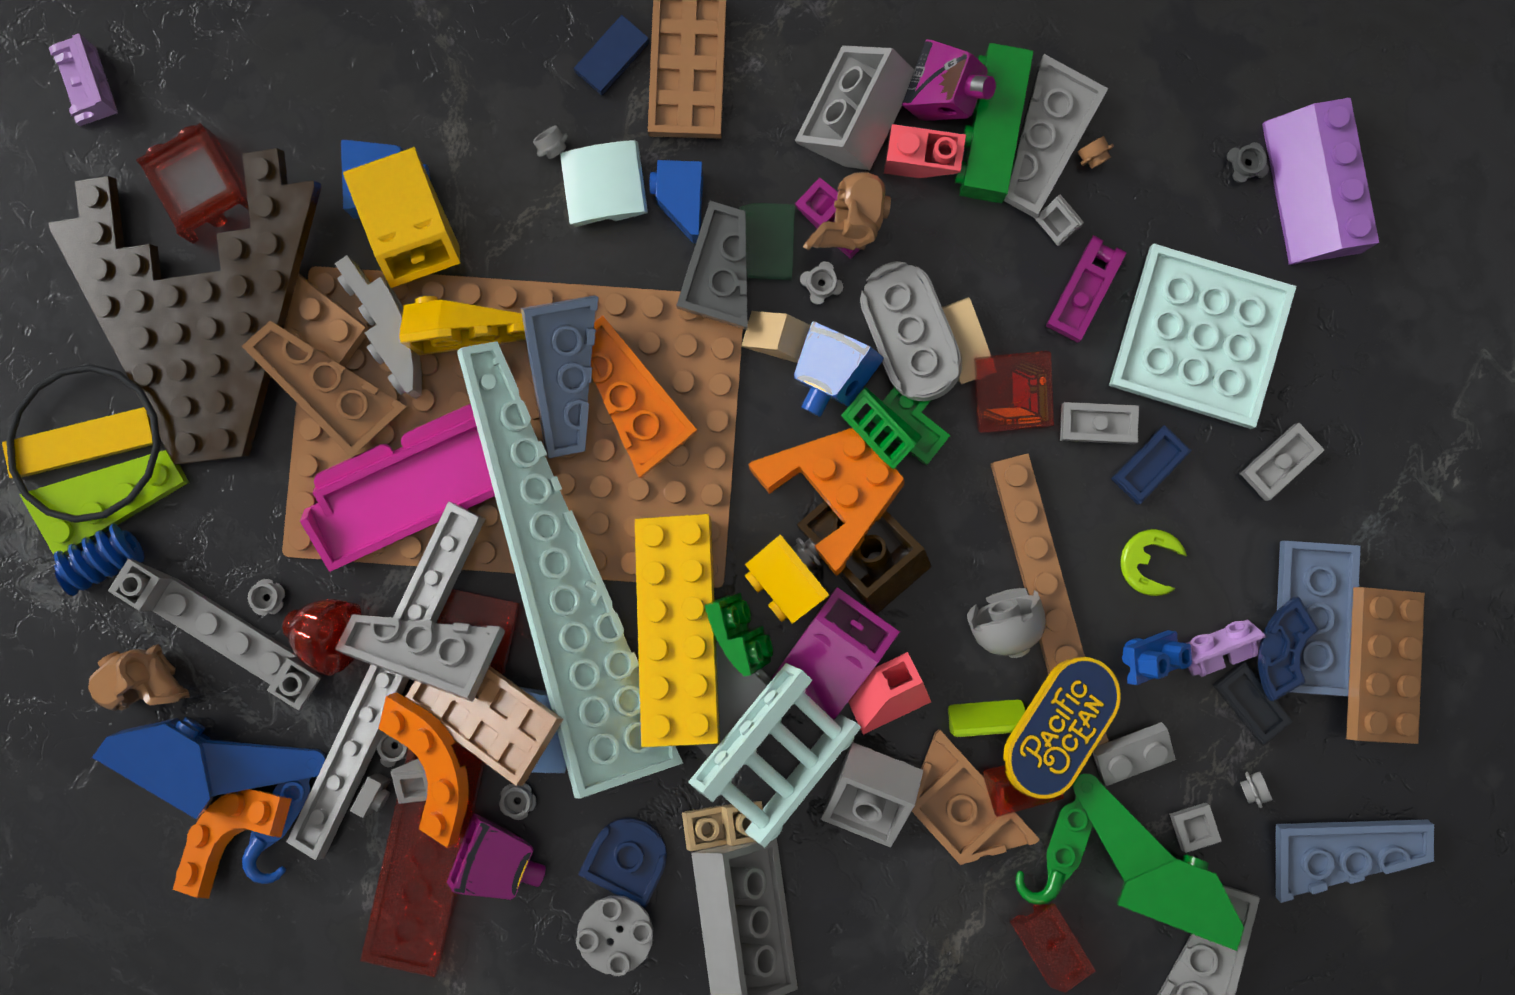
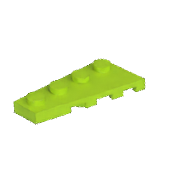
[19,450,189,555]

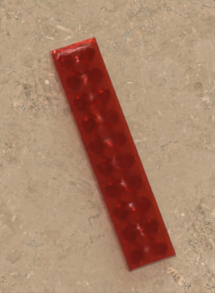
[360,589,520,977]

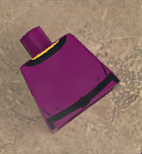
[447,813,546,900]

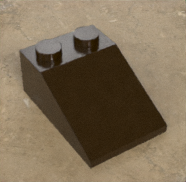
[797,501,932,615]

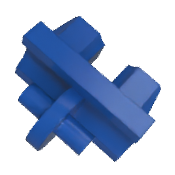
[1122,630,1192,685]

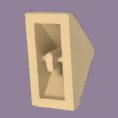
[742,311,811,363]

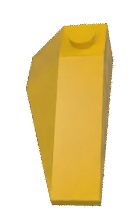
[399,296,526,355]

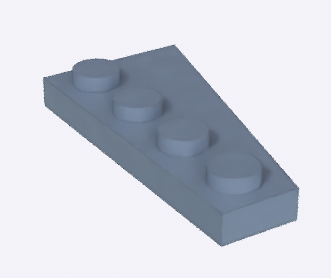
[1276,819,1434,903]

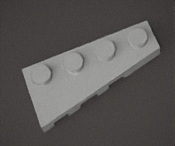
[1157,885,1260,995]

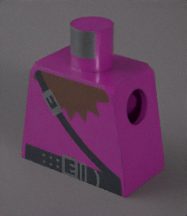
[902,39,996,121]

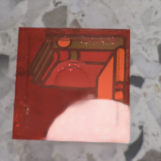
[974,350,1054,433]

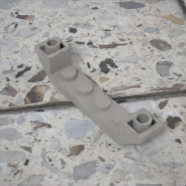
[108,559,321,711]

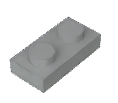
[1060,402,1139,444]
[1240,423,1324,501]
[1093,722,1176,786]

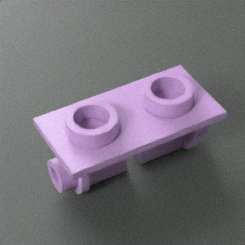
[1187,619,1265,677]

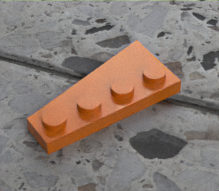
[591,315,698,479]

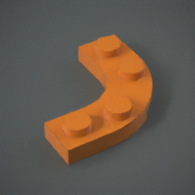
[378,692,469,848]
[172,789,292,899]

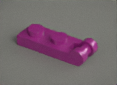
[1046,235,1126,343]

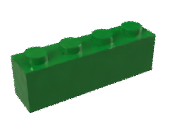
[955,43,1033,204]

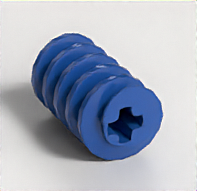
[54,523,145,596]

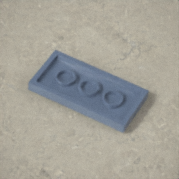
[1277,541,1361,696]

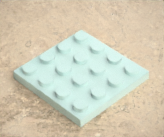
[1109,244,1297,429]

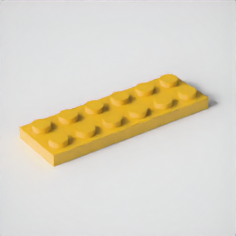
[635,514,720,747]

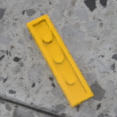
[2,407,153,478]

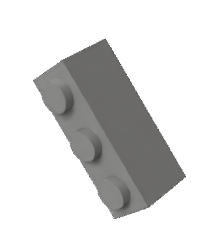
[795,46,914,170]

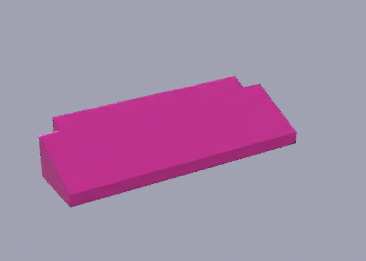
[300,404,495,572]

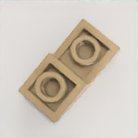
[942,297,996,384]
[682,801,763,851]

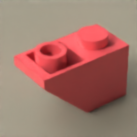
[884,124,966,179]
[848,652,931,735]

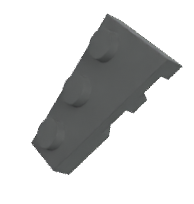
[676,200,748,330]

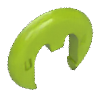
[1121,529,1187,596]

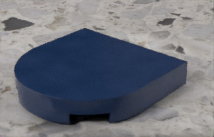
[578,817,667,909]

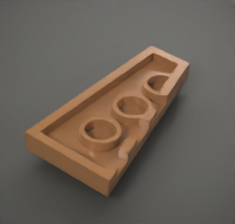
[242,321,407,458]

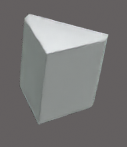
[1035,195,1084,246]

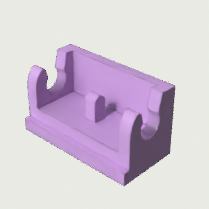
[49,33,118,126]

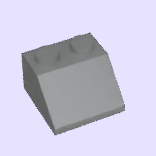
[821,742,923,848]

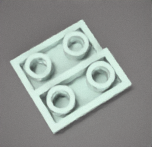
[560,140,648,227]

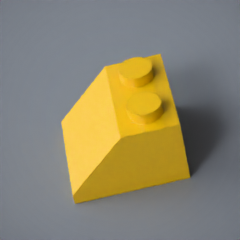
[744,534,829,624]

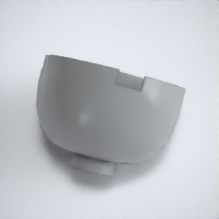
[967,588,1046,658]

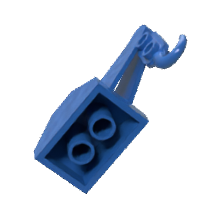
[92,717,326,884]

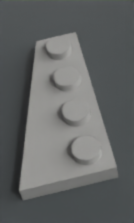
[1004,54,1108,218]
[335,614,505,702]

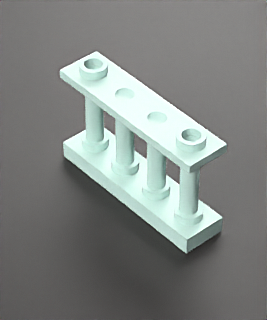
[688,663,861,848]

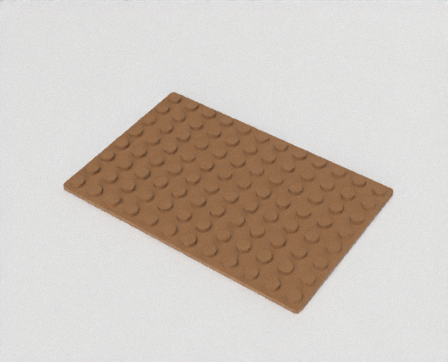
[282,266,743,588]

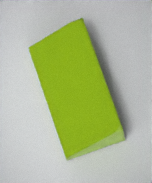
[948,699,1026,737]

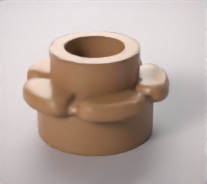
[1078,136,1114,169]

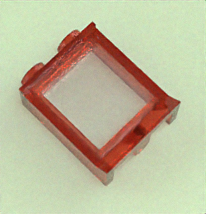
[136,123,249,244]

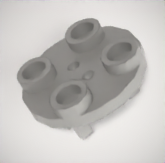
[576,896,653,976]

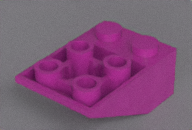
[771,587,900,720]

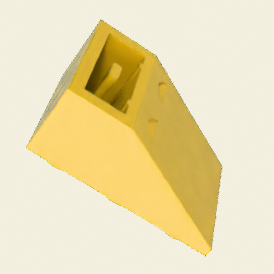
[343,147,461,288]

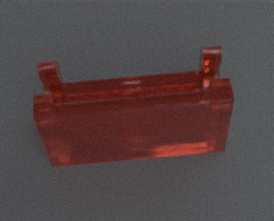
[1010,903,1095,993]

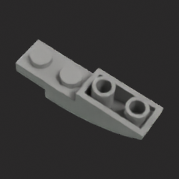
[335,255,422,399]

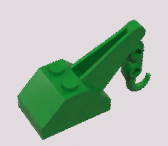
[1015,774,1244,951]

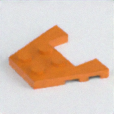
[748,428,904,576]

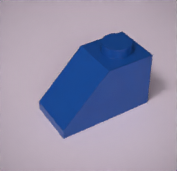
[650,160,704,243]

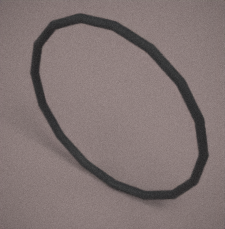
[6,364,160,523]

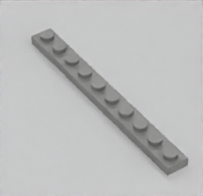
[287,501,485,861]

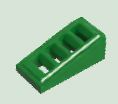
[841,387,922,470]

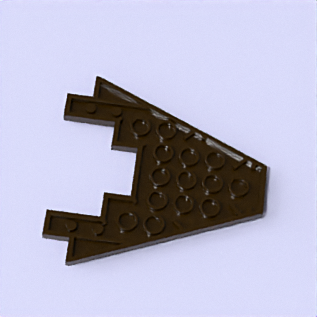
[49,148,321,464]

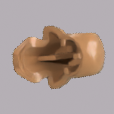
[803,172,891,250]
[88,644,190,711]

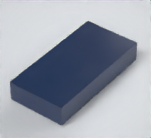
[574,15,650,95]
[1111,425,1192,505]

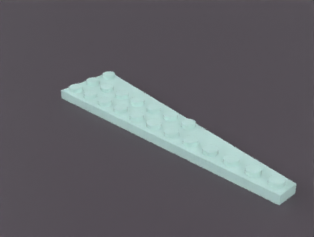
[457,341,683,799]

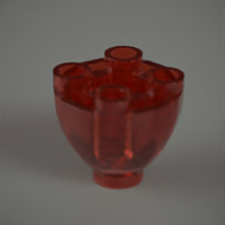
[282,599,362,676]

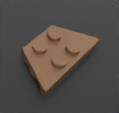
[912,729,1040,865]

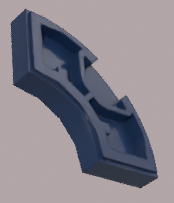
[1258,597,1319,701]

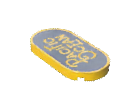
[1003,657,1120,799]

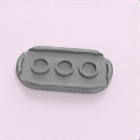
[860,261,962,401]

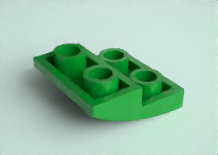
[704,593,773,676]

